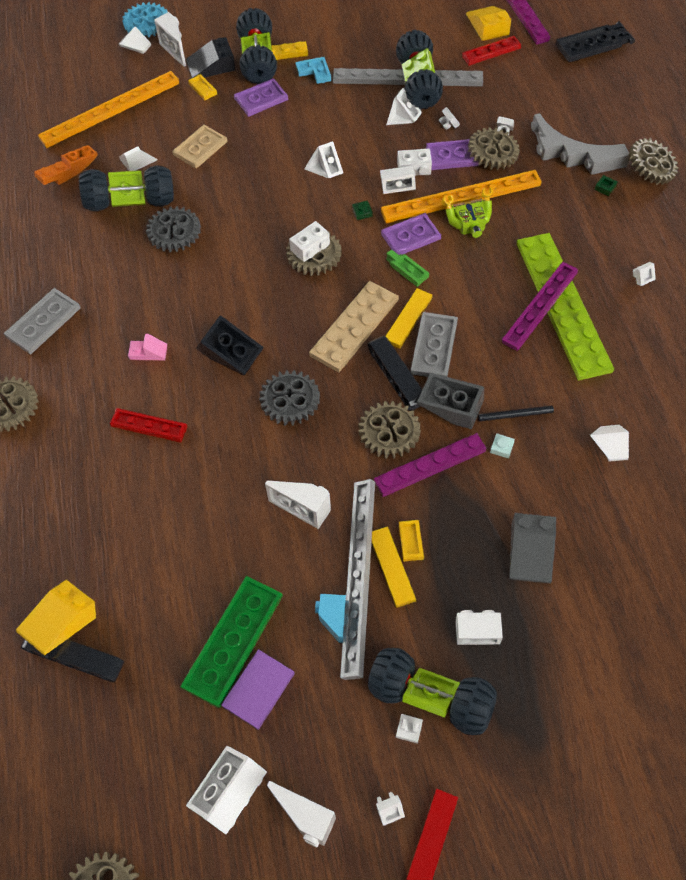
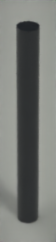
[478,405,554,422]

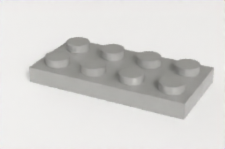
[4,288,81,355]
[411,312,458,377]

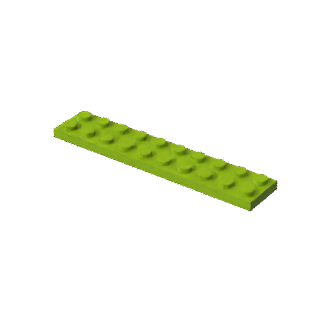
[517,233,614,381]

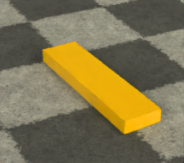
[386,288,432,349]
[371,526,416,608]

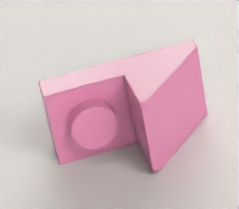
[128,334,167,360]

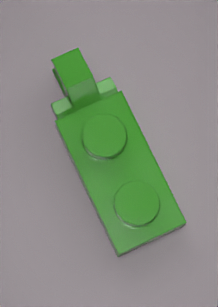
[386,249,429,287]

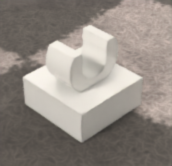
[439,107,460,130]
[497,116,514,135]
[633,262,655,286]
[396,714,423,744]
[376,792,405,826]

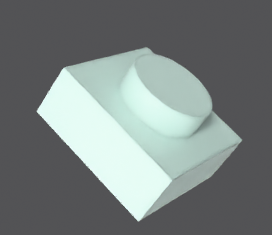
[490,433,515,459]

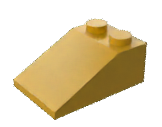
[466,6,511,41]
[16,580,96,655]

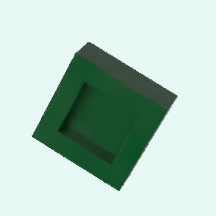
[594,175,618,196]
[352,200,373,220]

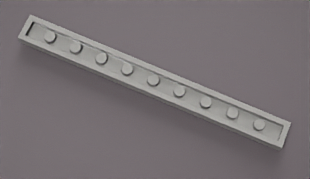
[333,68,483,86]
[340,479,375,680]

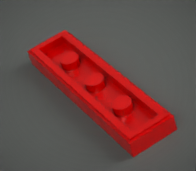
[462,36,521,66]
[110,408,187,443]
[406,788,459,880]

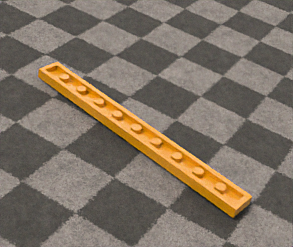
[38,71,179,148]
[381,170,541,223]

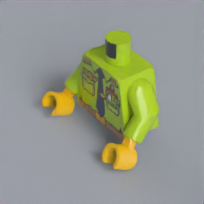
[441,187,493,238]

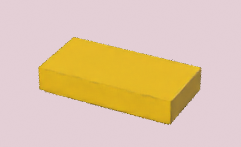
[188,74,217,101]
[399,520,424,562]

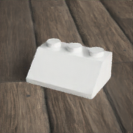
[186,746,267,834]

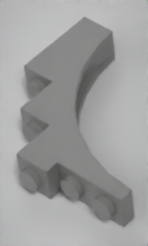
[531,114,630,175]

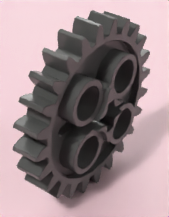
[146,206,201,252]
[259,370,320,426]

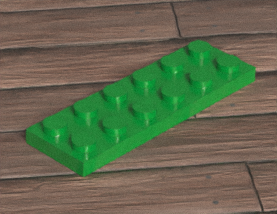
[180,576,283,709]

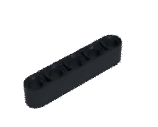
[367,335,422,411]
[20,639,124,683]

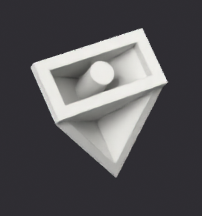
[119,27,151,54]
[386,88,422,125]
[305,141,343,178]
[119,147,158,171]
[590,425,629,462]

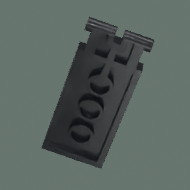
[555,21,635,62]

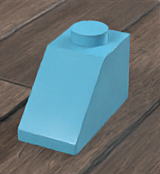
[315,594,346,643]

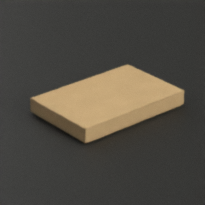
[172,125,228,169]

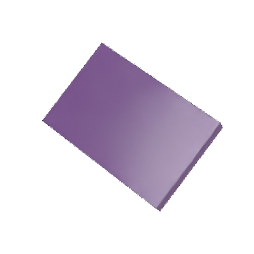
[234,78,288,117]
[426,139,479,170]
[381,213,441,255]
[221,649,295,730]

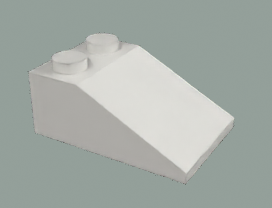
[154,12,186,66]
[265,481,331,529]
[267,781,336,847]

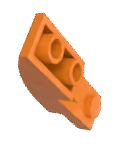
[34,145,98,185]

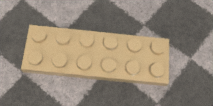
[309,281,399,372]

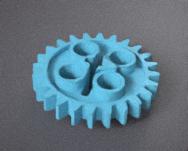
[122,2,168,37]

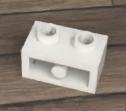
[397,149,432,176]
[380,166,416,194]
[289,221,330,262]
[456,610,503,645]

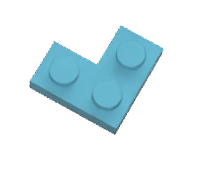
[296,57,331,84]

